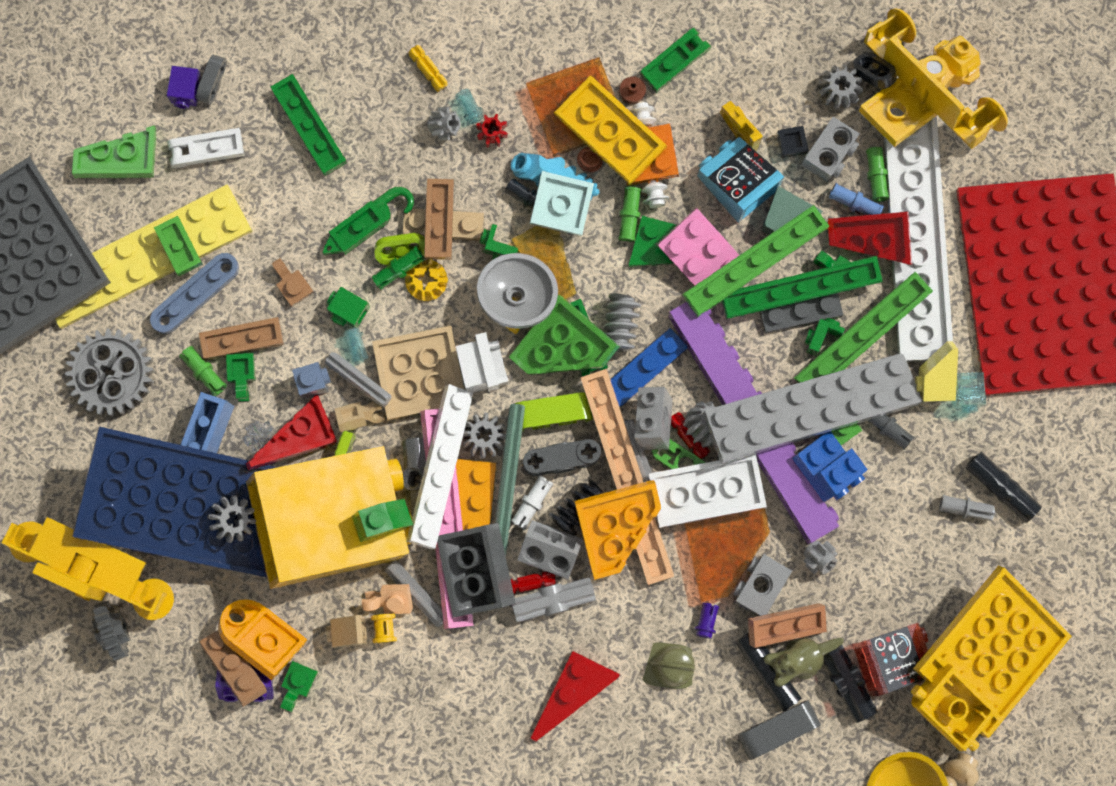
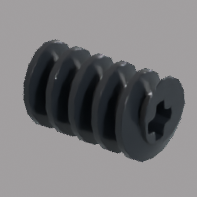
[548,477,604,536]

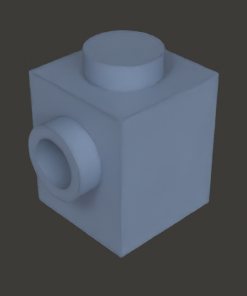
[292,362,331,400]

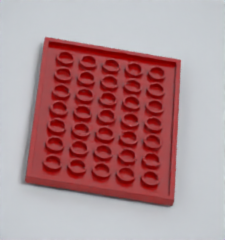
[956,173,1116,396]

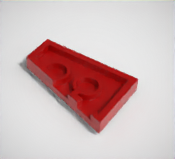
[828,211,912,265]

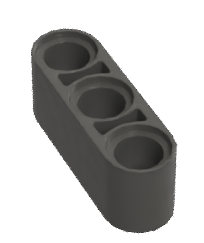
[738,700,821,760]

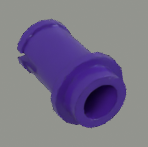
[694,602,719,639]

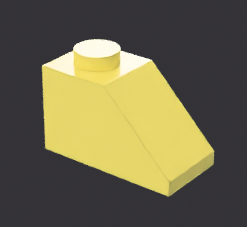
[914,341,958,401]

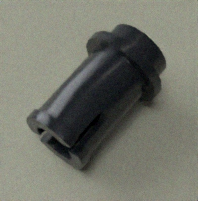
[504,178,537,209]

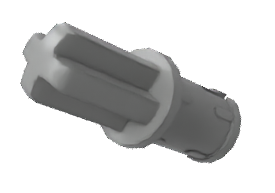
[939,495,995,521]

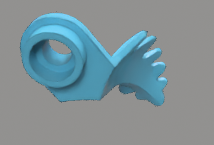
[511,153,599,201]

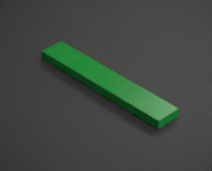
[722,256,883,319]

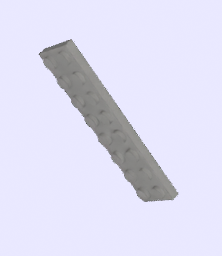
[703,353,923,464]

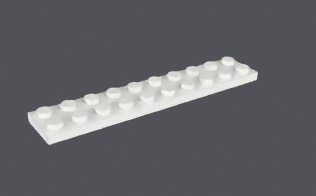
[884,108,953,362]

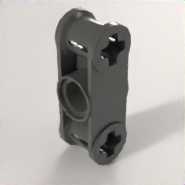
[523,439,601,476]

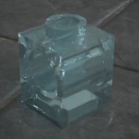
[953,372,986,413]

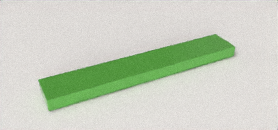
[682,205,829,317]
[794,272,933,383]

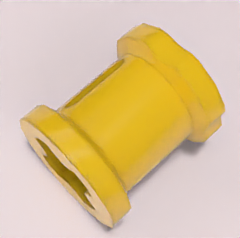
[371,614,397,643]

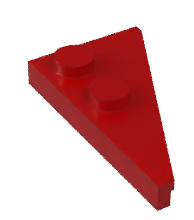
[246,395,337,471]
[530,651,620,742]

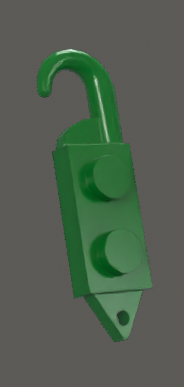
[323,187,414,255]

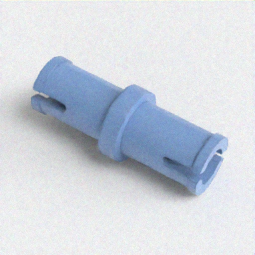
[829,183,884,215]

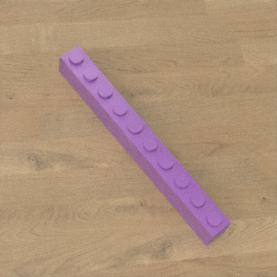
[668,302,839,545]

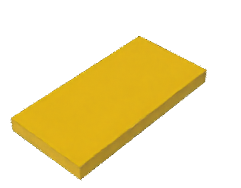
[554,75,667,185]

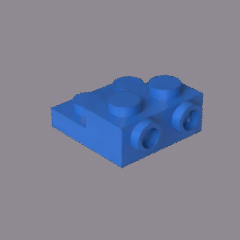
[792,431,868,502]

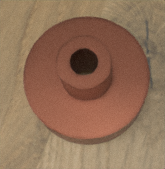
[619,76,646,104]

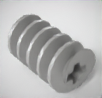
[604,293,641,352]

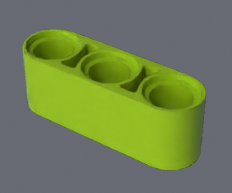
[514,392,593,431]

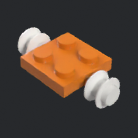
[626,103,679,208]

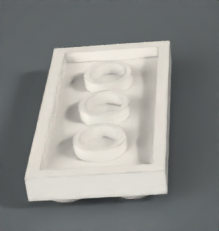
[648,454,767,528]

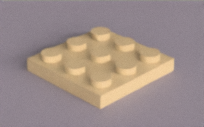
[372,326,464,421]

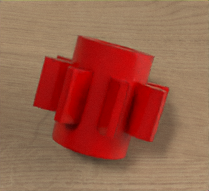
[476,114,508,148]

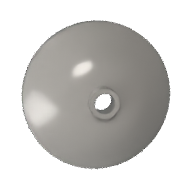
[477,253,558,329]

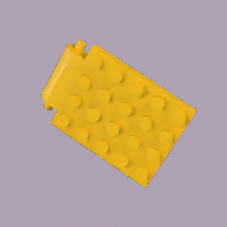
[911,565,1072,752]

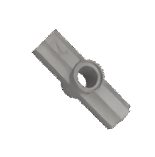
[512,577,596,622]

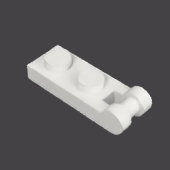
[167,128,245,169]

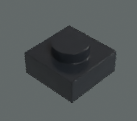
[776,126,809,158]

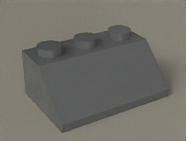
[437,523,516,617]

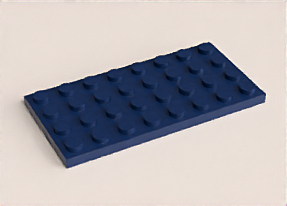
[72,426,278,578]

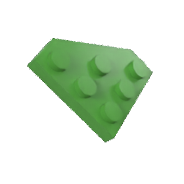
[509,295,620,375]

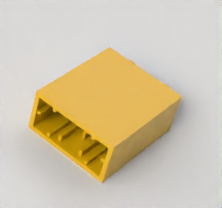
[246,446,412,589]

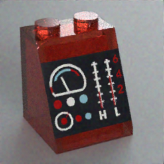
[852,623,928,696]

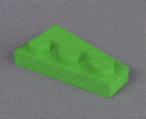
[72,125,156,178]

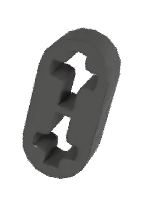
[196,54,227,105]

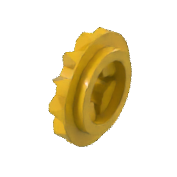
[405,259,448,301]

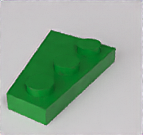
[628,216,677,267]

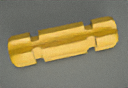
[408,45,448,92]

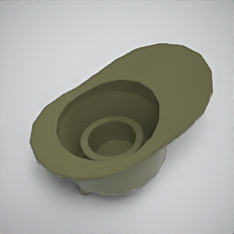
[642,642,695,689]

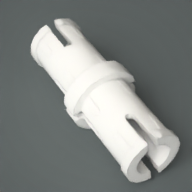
[511,475,554,530]

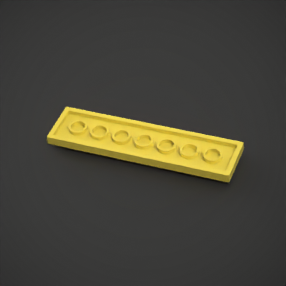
[55,184,253,329]

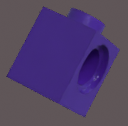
[167,66,202,109]

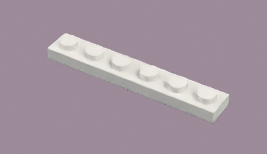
[406,384,473,549]

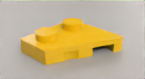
[720,101,763,151]

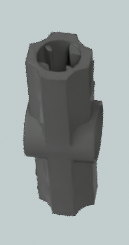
[402,438,426,517]

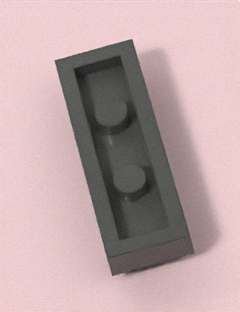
[760,293,844,334]

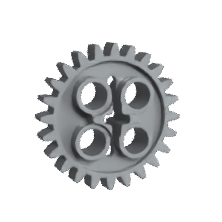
[65,328,155,417]

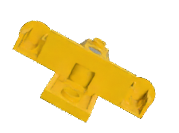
[859,8,1008,149]
[2,517,174,620]

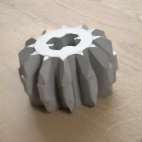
[818,64,863,110]
[683,401,721,448]
[463,412,506,459]
[207,495,256,543]

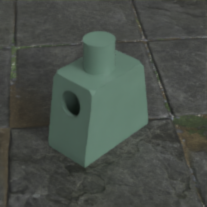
[761,186,823,235]

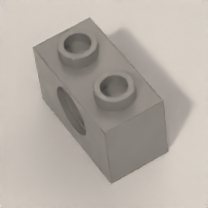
[634,387,673,450]
[733,554,792,616]

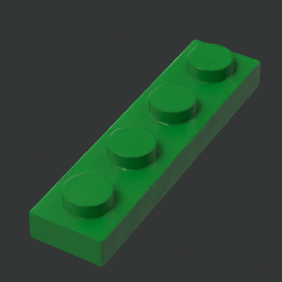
[270,74,347,176]

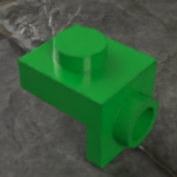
[479,224,518,260]
[804,318,845,356]

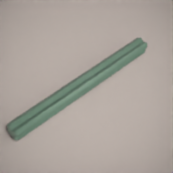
[495,404,525,556]

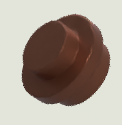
[577,147,603,173]

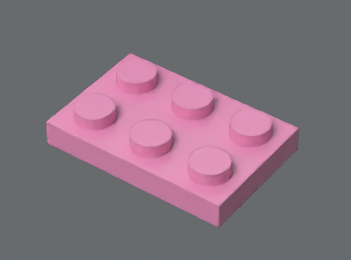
[656,208,739,286]

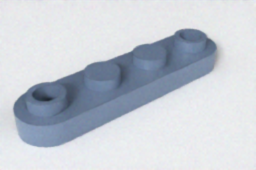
[150,253,239,334]

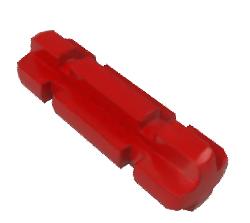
[671,412,710,459]
[511,571,556,594]

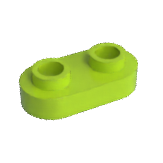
[374,233,425,265]

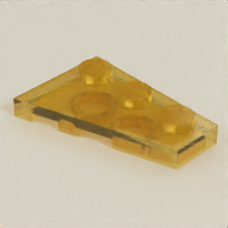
[510,226,576,300]

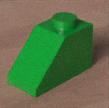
[352,499,413,542]

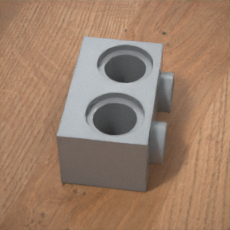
[802,117,860,182]
[518,520,583,579]

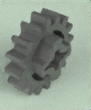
[92,600,131,661]

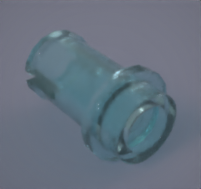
[455,89,484,124]
[343,328,369,363]

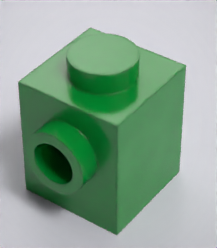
[326,287,370,330]

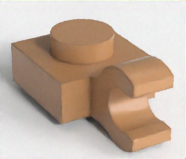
[272,258,314,307]

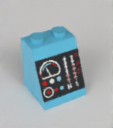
[697,137,784,223]

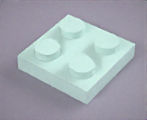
[530,171,594,236]

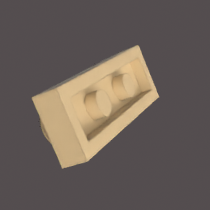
[403,208,484,241]

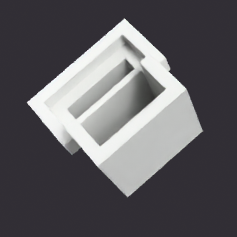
[456,332,509,393]

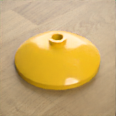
[867,752,949,786]

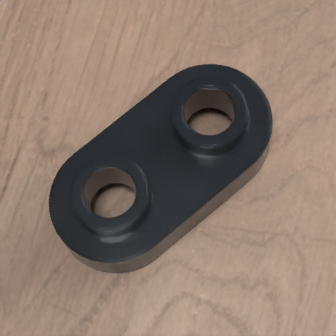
[853,53,897,89]

